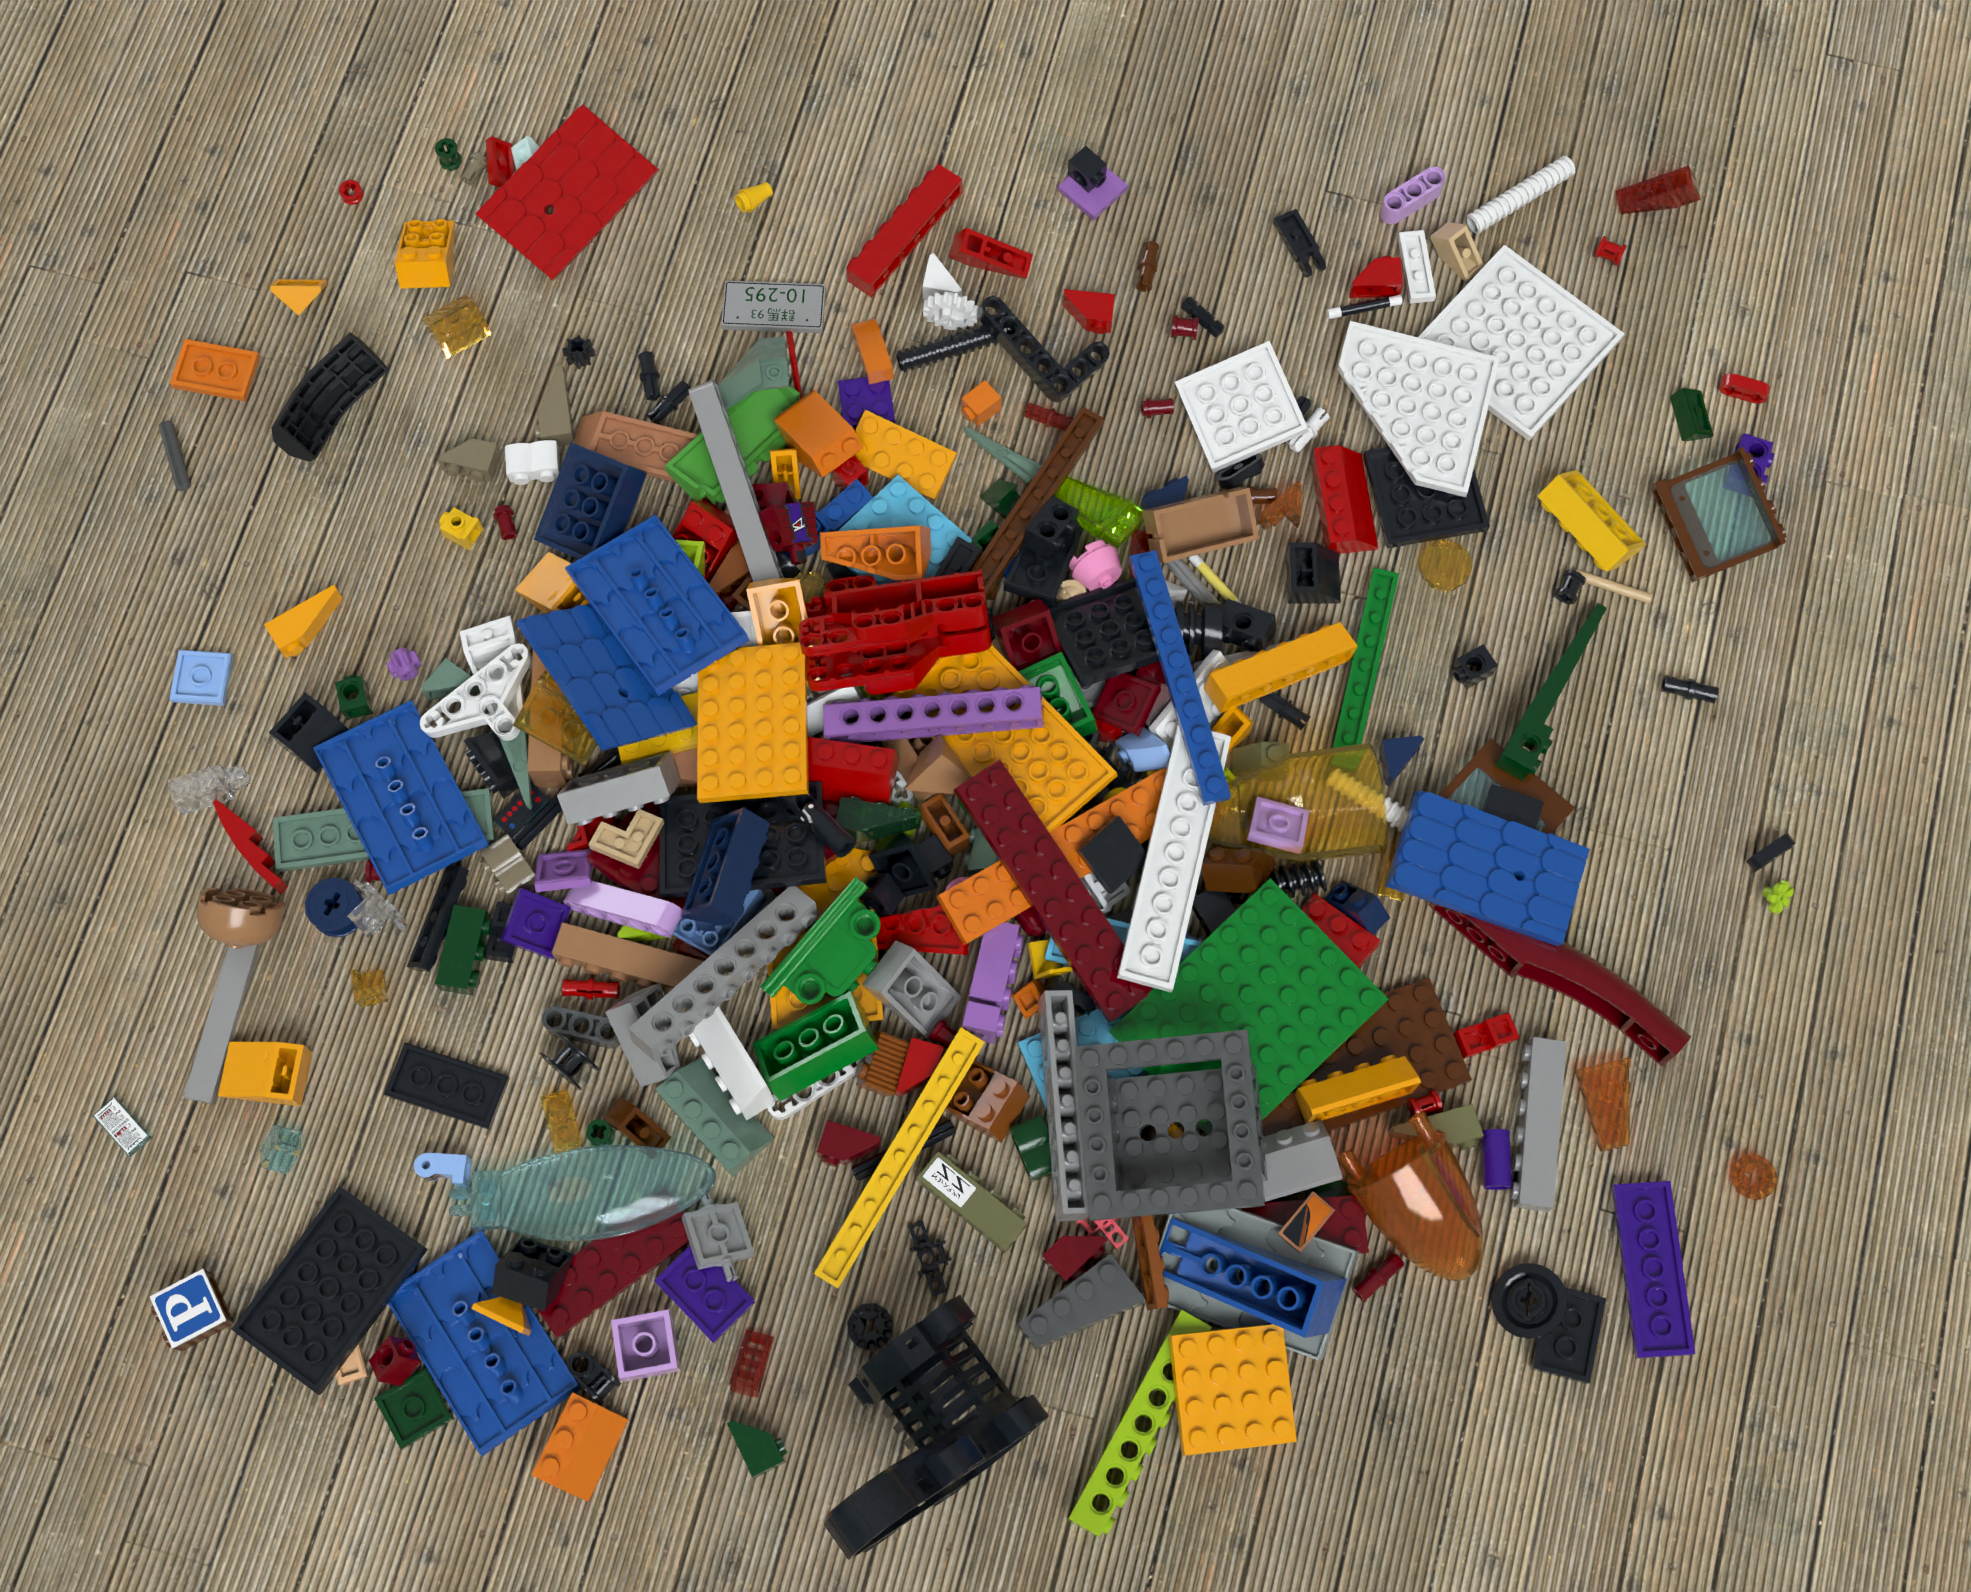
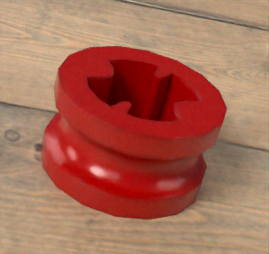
[339,180,364,205]

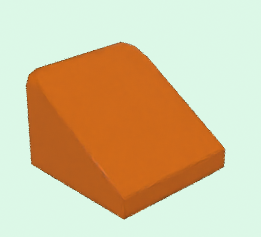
[1011,980,1045,1019]

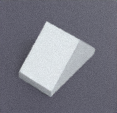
[923,253,962,300]

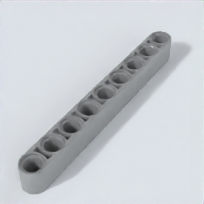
[689,379,784,582]

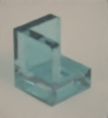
[260,1125,302,1174]

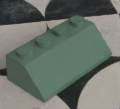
[655,1058,775,1178]

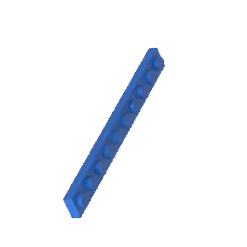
[1129,550,1231,806]

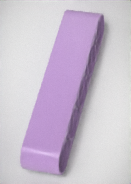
[563,881,683,937]

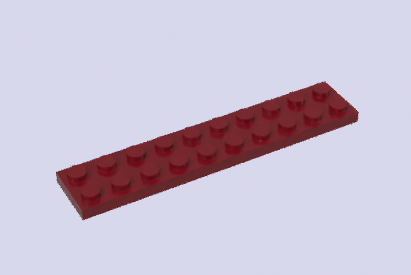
[953,759,1153,1023]

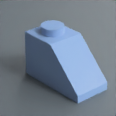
[1115,727,1170,772]

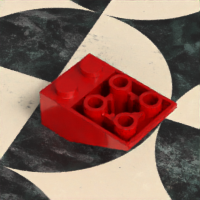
[673,499,739,583]

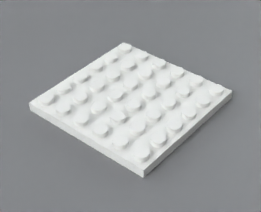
[1418,245,1625,441]

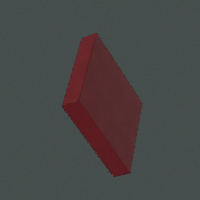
[1092,673,1161,737]

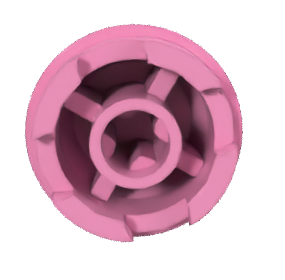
[1069,540,1122,591]

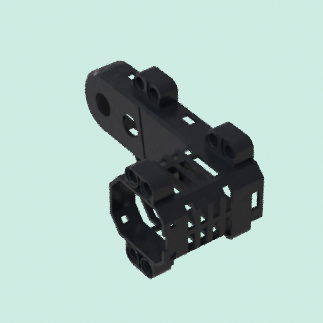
[824,1295,1049,1560]

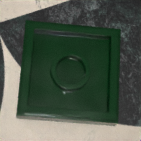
[374,1368,454,1450]

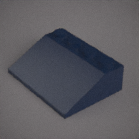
[533,442,647,559]

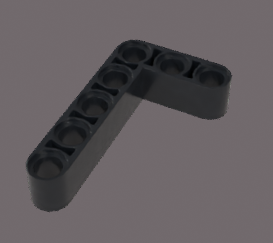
[978,296,1110,403]

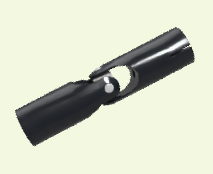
[778,794,856,858]

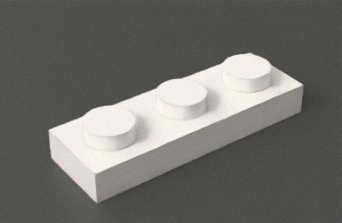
[1398,230,1436,304]

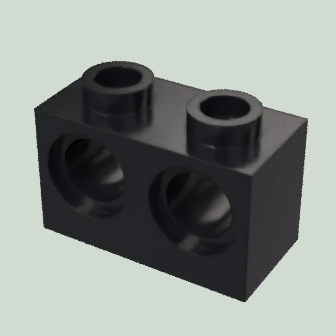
[1023,496,1079,560]

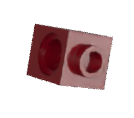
[369,1336,421,1386]

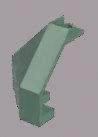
[717,336,790,410]

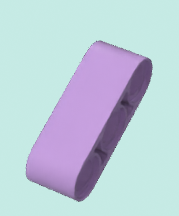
[1380,167,1446,224]

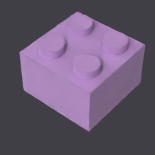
[611,1309,681,1382]

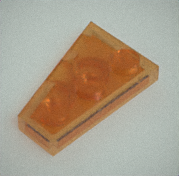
[1575,1057,1631,1153]

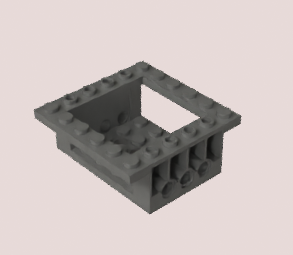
[1076,1029,1268,1221]

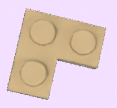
[589,809,664,869]

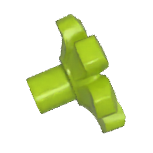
[1762,880,1794,914]

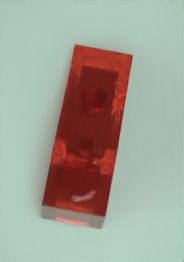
[1615,165,1701,215]

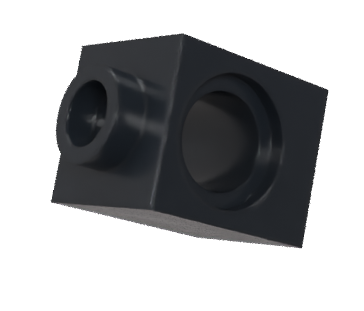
[1067,146,1107,193]
[1452,644,1498,690]
[916,834,953,880]
[859,872,905,916]

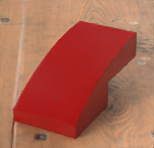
[1453,1013,1520,1059]

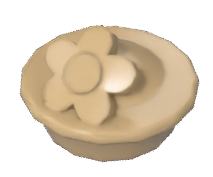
[1056,579,1087,602]

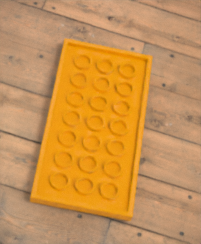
[893,646,1117,833]

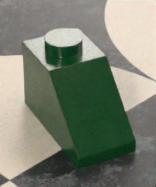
[727,1421,788,1479]

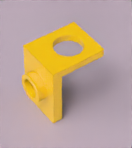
[1027,939,1073,979]

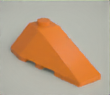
[820,525,931,581]

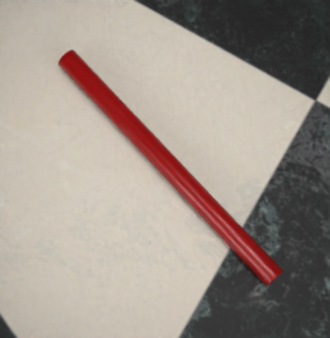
[786,331,803,399]

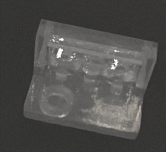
[347,879,406,938]

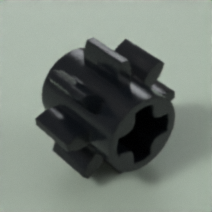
[562,335,596,369]

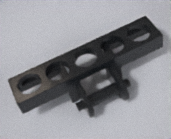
[908,1220,952,1297]

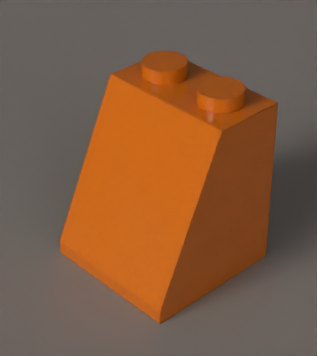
[773,390,864,478]

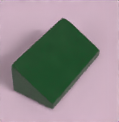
[1670,388,1713,441]

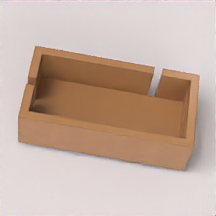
[1142,487,1259,563]

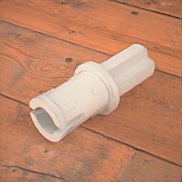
[1288,408,1330,452]

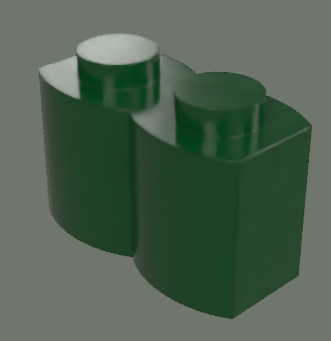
[1009,1115,1052,1183]

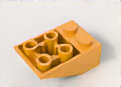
[394,219,455,289]
[515,552,589,614]
[218,1042,312,1107]

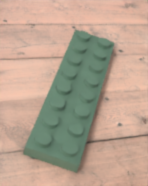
[273,788,495,872]

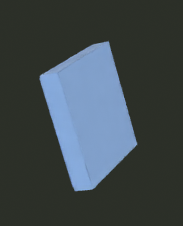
[170,650,233,706]

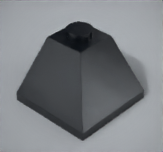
[868,832,938,897]

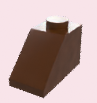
[603,1096,671,1159]

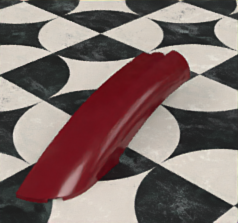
[1429,902,1691,1067]

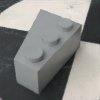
[605,983,681,1087]

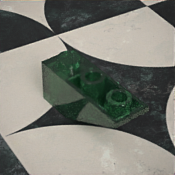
[836,797,922,843]

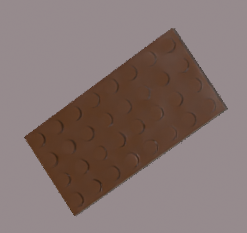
[1262,978,1472,1136]

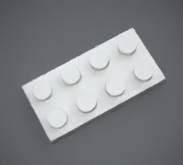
[1148,649,1230,753]

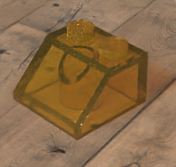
[422,295,491,359]

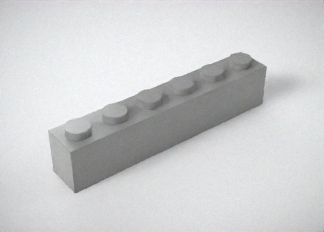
[1510,1037,1567,1212]

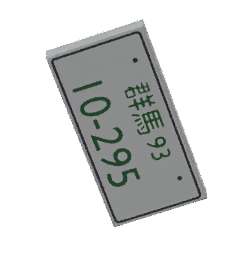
[721,281,826,334]

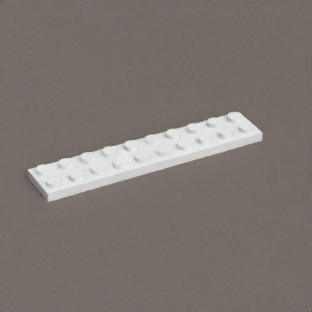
[1117,724,1231,993]

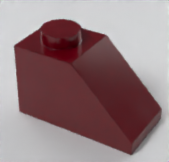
[817,1120,882,1167]

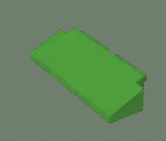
[665,386,800,504]

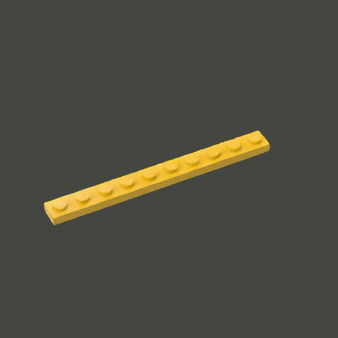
[814,1028,985,1288]

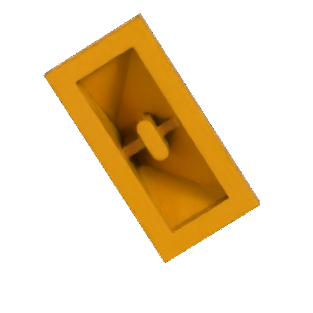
[270,279,327,316]
[471,1297,531,1336]

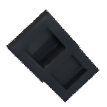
[485,902,517,963]

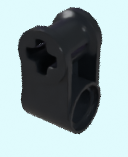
[567,1351,622,1405]

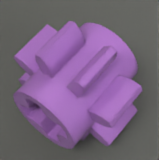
[386,648,422,681]

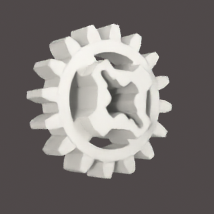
[923,292,978,330]

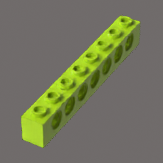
[1068,1310,1212,1538]

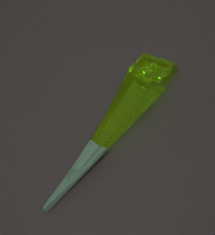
[963,426,1144,549]

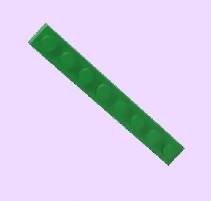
[1329,567,1399,769]

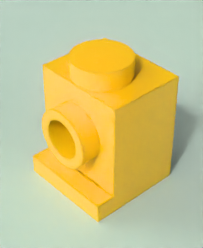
[439,507,484,550]

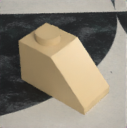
[1430,222,1484,281]

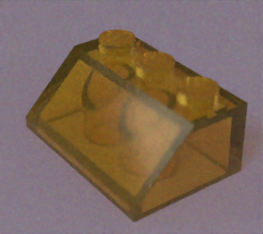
[513,671,598,766]

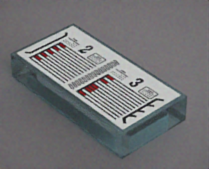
[92,1096,153,1157]

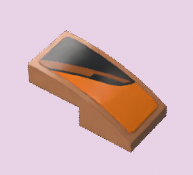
[1277,1192,1335,1254]

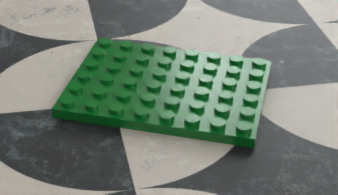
[1109,878,1389,1135]

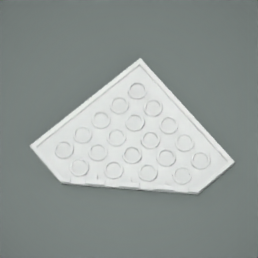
[1337,321,1500,497]

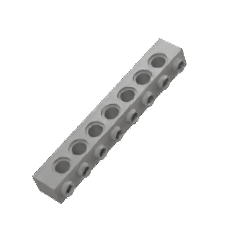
[628,886,818,1062]
[1038,990,1089,1221]

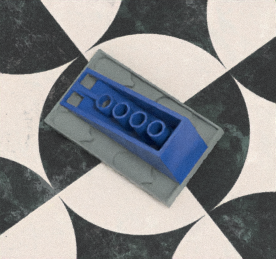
[1142,1208,1359,1361]

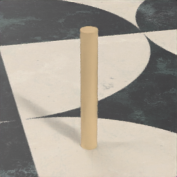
[1576,569,1653,604]

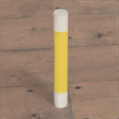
[1188,555,1241,603]

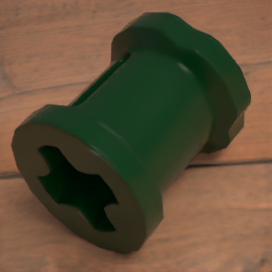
[435,138,462,171]
[586,1119,615,1149]

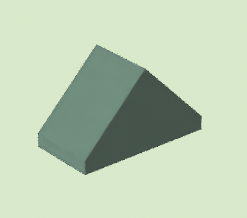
[421,658,480,700]

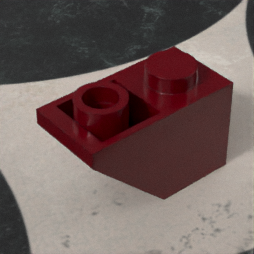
[1042,1236,1107,1284]

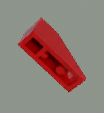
[949,228,1033,279]

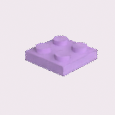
[1247,796,1310,854]

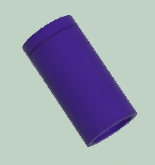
[1481,1129,1512,1190]

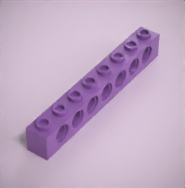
[823,685,1044,743]

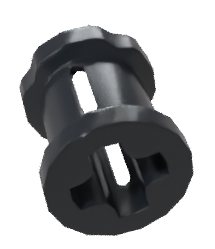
[1554,570,1586,604]

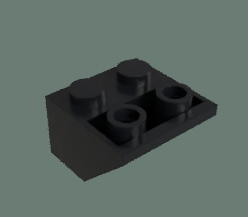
[1286,543,1341,604]
[269,693,349,773]
[464,732,519,799]
[492,1237,574,1312]

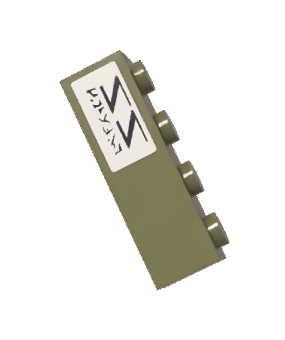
[917,1152,1027,1253]

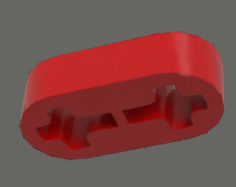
[1719,373,1770,404]

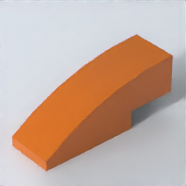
[851,319,894,385]

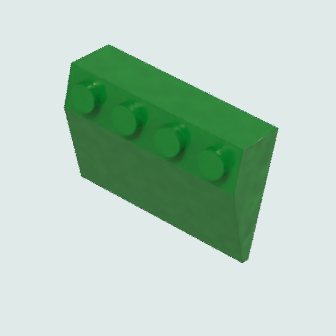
[1018,652,1098,737]

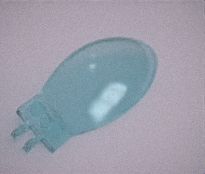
[449,1145,716,1241]

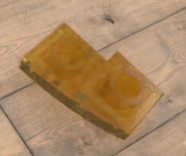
[540,1090,583,1154]

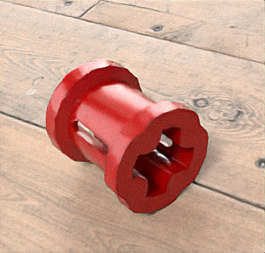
[1594,236,1627,266]
[1407,1089,1443,1120]

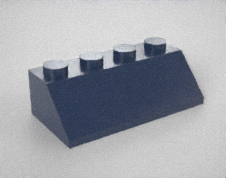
[681,808,770,926]

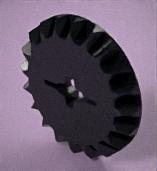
[1491,1263,1568,1339]

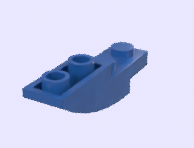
[783,479,874,560]

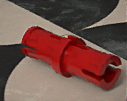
[562,978,620,1000]

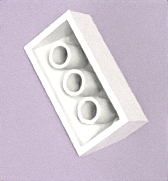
[689,1006,775,1121]

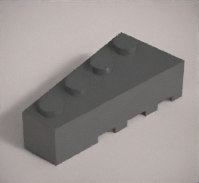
[1018,1253,1146,1350]

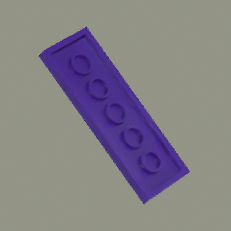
[1611,1181,1696,1359]

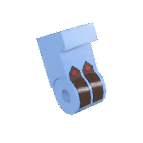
[414,1153,472,1188]

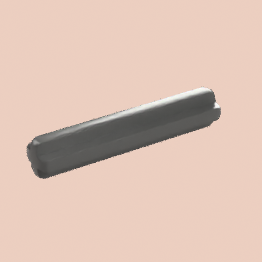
[159,420,191,491]

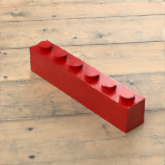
[846,164,963,298]

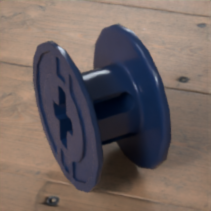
[305,878,366,938]

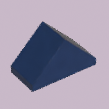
[1379,736,1425,787]

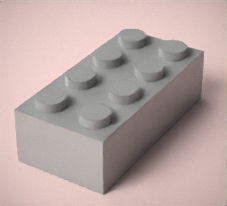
[557,751,681,826]

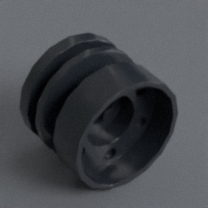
[1174,601,1223,657]

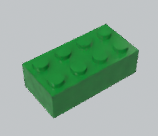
[752,991,879,1101]

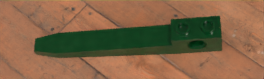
[1494,603,1607,781]

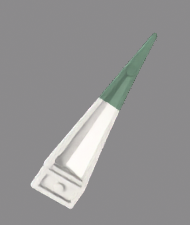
[460,615,532,810]

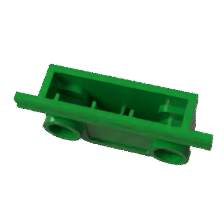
[760,876,880,1005]

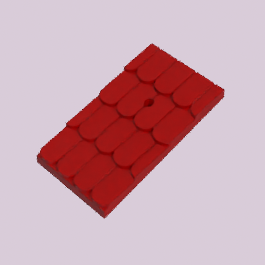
[475,104,660,280]

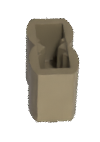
[480,834,535,900]

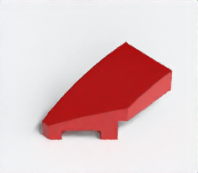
[566,816,617,851]

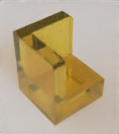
[350,969,388,1008]

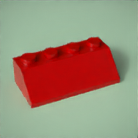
[1310,445,1378,554]
[808,737,899,810]

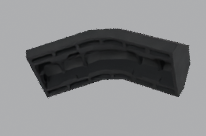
[271,332,388,462]

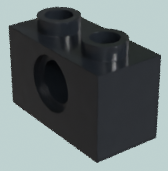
[1222,599,1277,652]

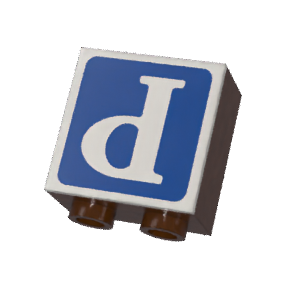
[150,1269,235,1352]

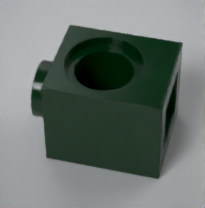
[335,675,373,720]

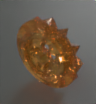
[1730,1154,1777,1200]

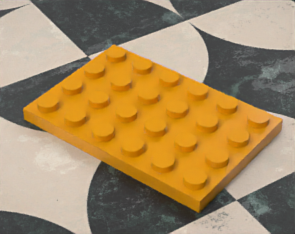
[697,642,809,803]

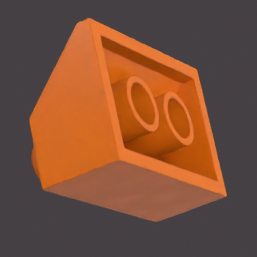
[531,1392,629,1502]

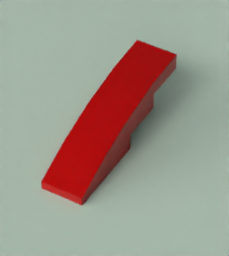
[213,799,288,895]

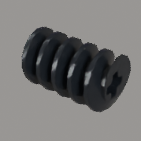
[1266,859,1327,898]

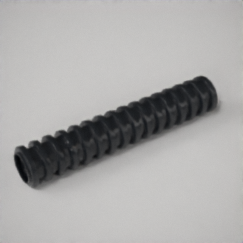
[896,325,1014,373]

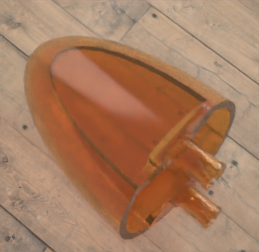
[1337,1111,1484,1281]

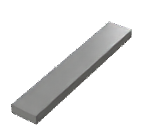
[184,945,260,1104]

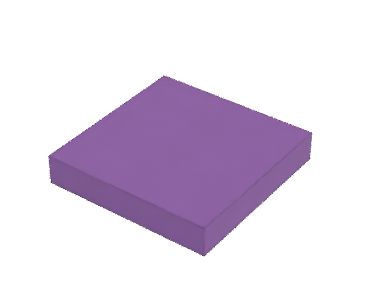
[1058,168,1128,221]
[534,849,593,892]

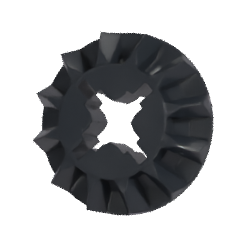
[847,1303,893,1350]

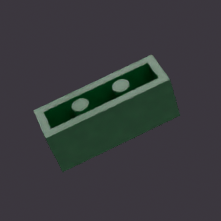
[435,905,492,996]

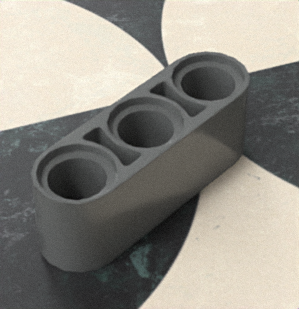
[541,1006,621,1049]

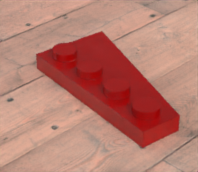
[876,905,969,955]

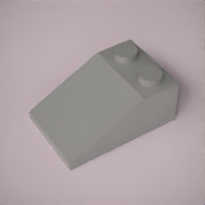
[862,941,961,1040]

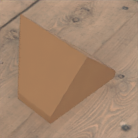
[904,735,972,794]

